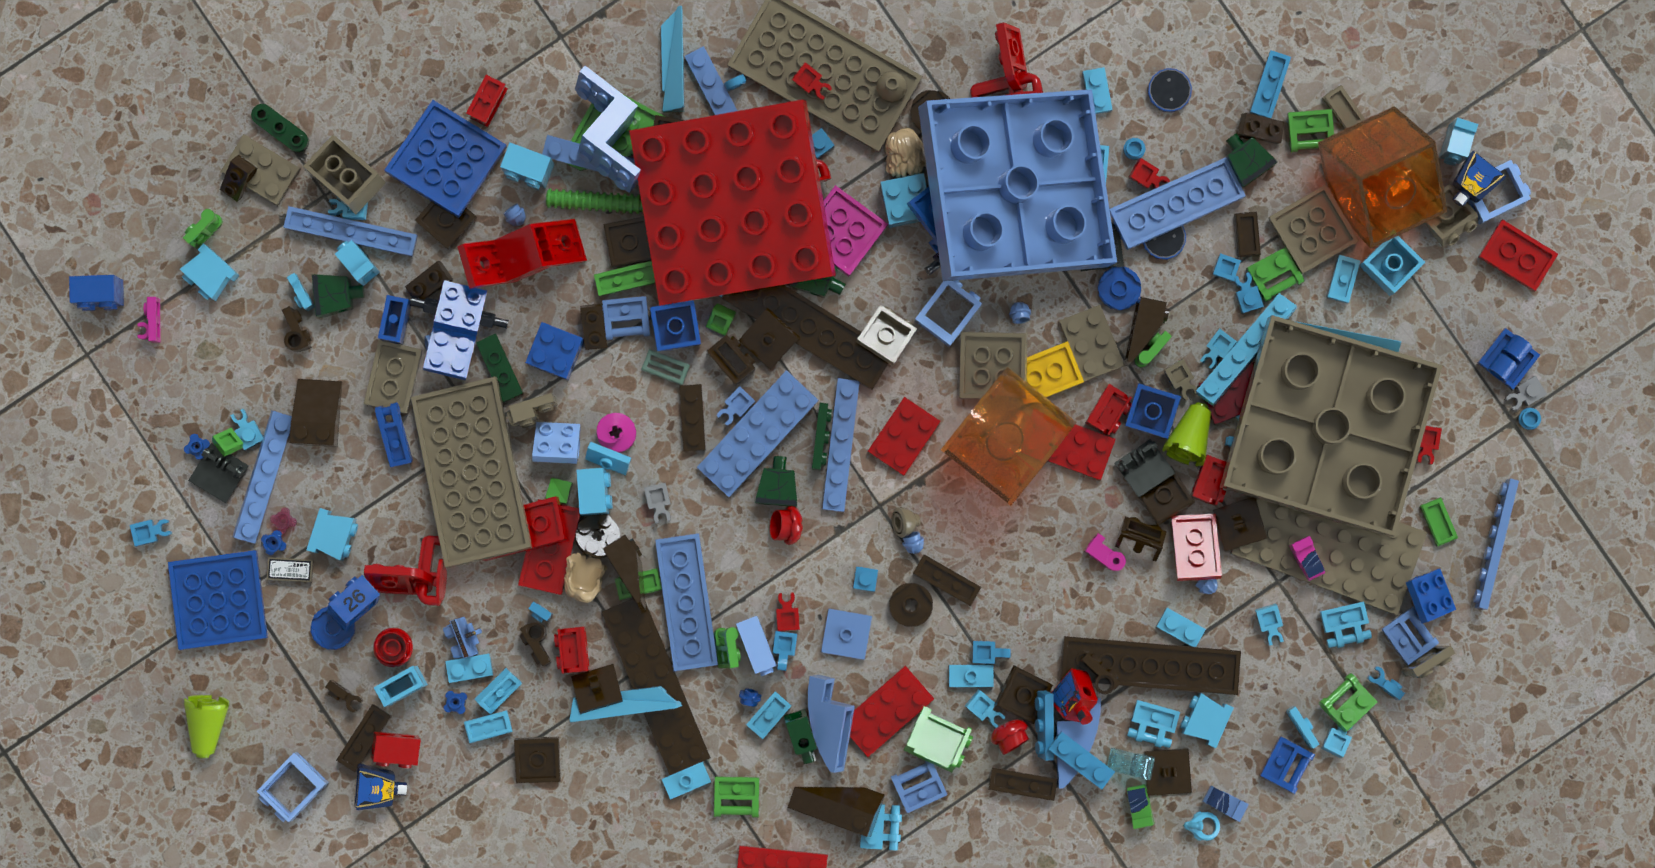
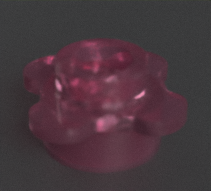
[270,507,297,534]

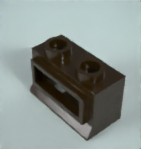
[706,334,755,386]
[1115,516,1167,562]

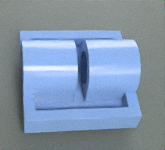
[532,422,581,464]

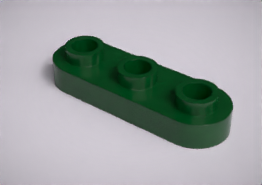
[251,104,309,153]

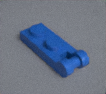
[375,402,413,467]

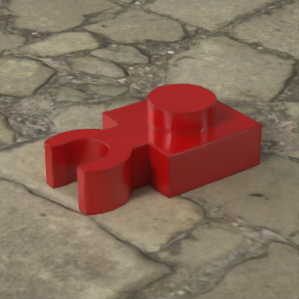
[791,62,832,100]
[1129,158,1170,189]
[1416,426,1442,465]
[776,592,800,631]

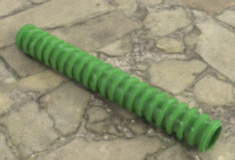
[546,188,644,214]

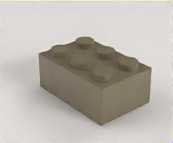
[303,135,386,214]

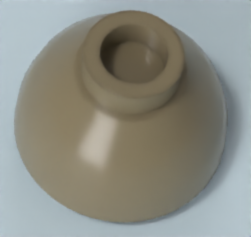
[876,71,907,102]
[892,507,920,538]

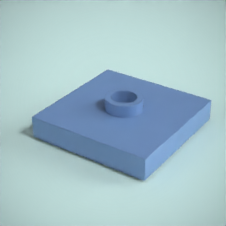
[821,609,872,660]

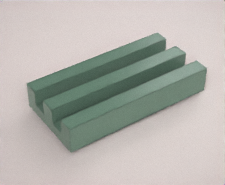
[641,349,690,385]

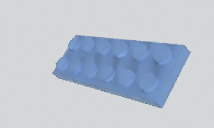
[1110,157,1246,250]
[697,370,819,497]
[655,533,718,671]

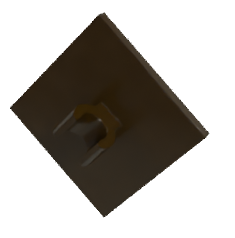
[1213,497,1267,552]
[571,664,623,714]
[1144,748,1192,796]

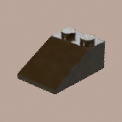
[1124,297,1169,366]
[289,379,342,447]
[602,535,646,613]

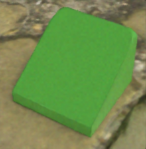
[706,303,736,336]

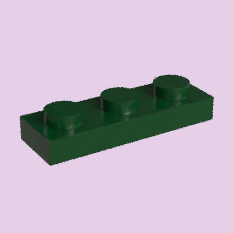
[812,403,832,471]

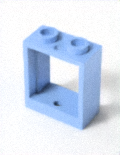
[1467,160,1531,225]
[915,280,982,347]
[736,616,777,676]
[257,752,329,822]

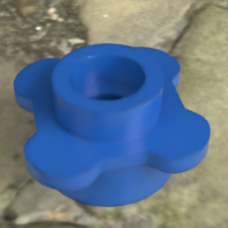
[184,434,210,460]
[261,530,286,555]
[739,688,761,707]
[444,691,467,714]

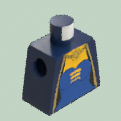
[1452,151,1506,207]
[354,764,407,810]

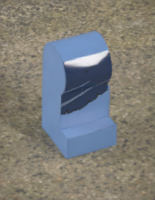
[1203,786,1249,822]

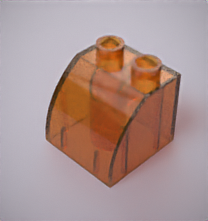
[1318,106,1447,248]
[941,367,1076,506]

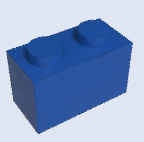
[378,295,411,345]

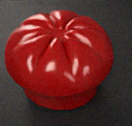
[769,506,803,545]
[373,628,413,667]
[991,720,1029,755]

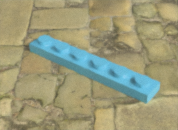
[1196,293,1297,407]

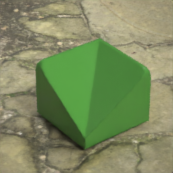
[545,478,573,504]

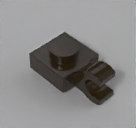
[325,680,363,713]

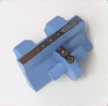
[443,616,482,658]

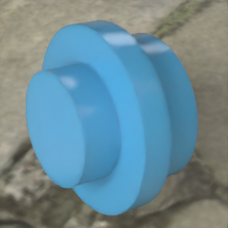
[1123,138,1146,160]
[1518,408,1541,430]

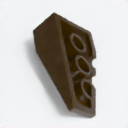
[788,787,885,837]

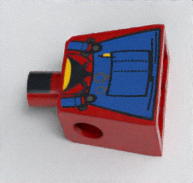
[1051,668,1098,725]

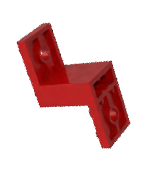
[457,219,587,289]

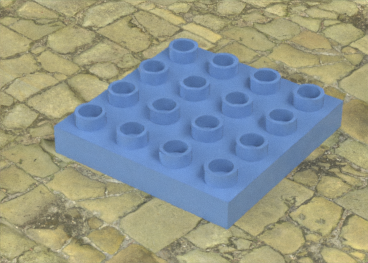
[918,89,1117,281]

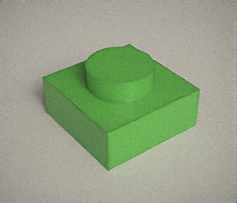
[212,428,243,457]

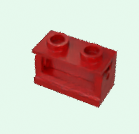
[466,75,508,127]
[1085,384,1132,436]
[1191,454,1227,506]
[554,627,590,674]
[371,732,421,768]

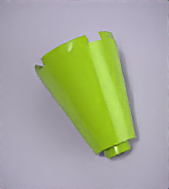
[1162,402,1211,466]
[184,695,229,758]

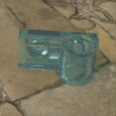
[1107,748,1155,780]

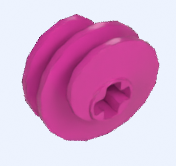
[597,413,636,453]

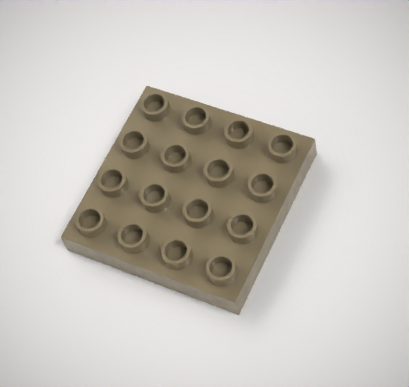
[1220,315,1443,537]

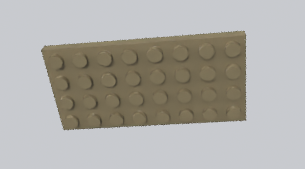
[727,0,923,153]
[411,376,532,568]
[1230,498,1428,615]

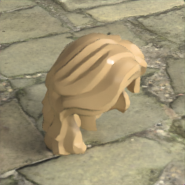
[885,128,926,178]
[564,552,607,603]

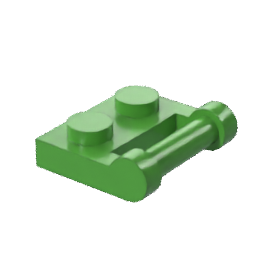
[1287,109,1335,152]
[183,209,223,249]
[1246,247,1304,302]
[1134,331,1172,368]
[714,627,741,668]
[1319,673,1377,733]
[714,776,759,818]

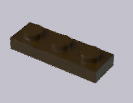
[680,384,706,452]
[913,554,981,606]
[336,704,392,772]
[988,767,1058,801]

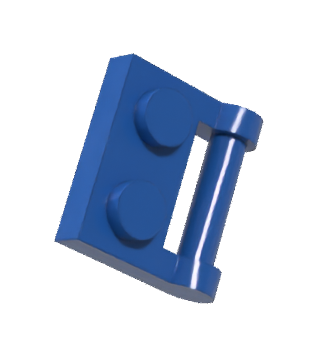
[1260,736,1315,794]

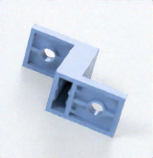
[575,66,641,193]

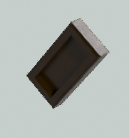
[1234,212,1261,258]

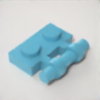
[1320,602,1372,648]
[1127,700,1180,748]
[860,804,902,850]

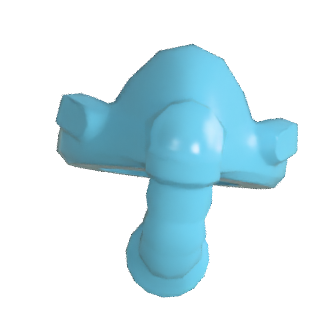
[1183,812,1220,841]

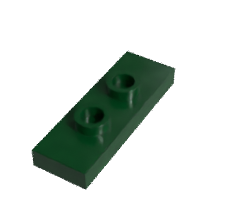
[476,333,524,402]

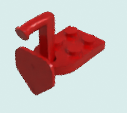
[970,22,1043,98]
[364,535,447,606]

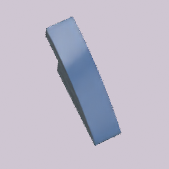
[808,675,855,773]
[1056,698,1101,788]

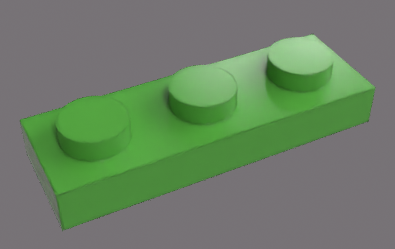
[594,261,655,296]

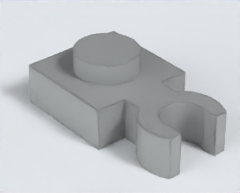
[1504,376,1547,411]
[644,483,671,524]

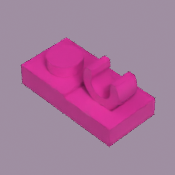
[137,297,161,343]

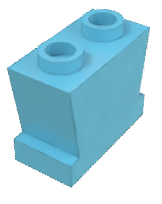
[1438,117,1478,166]
[335,240,380,286]
[180,243,240,301]
[306,508,358,561]
[374,666,428,707]
[1180,693,1234,748]

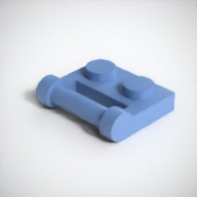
[602,296,650,340]
[1381,606,1439,665]
[891,761,947,813]

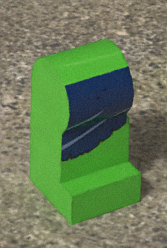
[1127,784,1155,829]

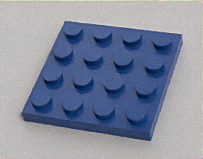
[384,100,507,218]
[168,550,268,650]

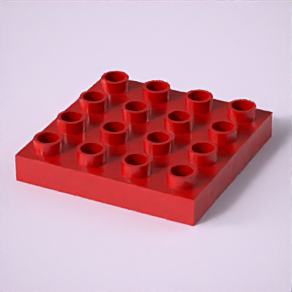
[629,99,836,306]

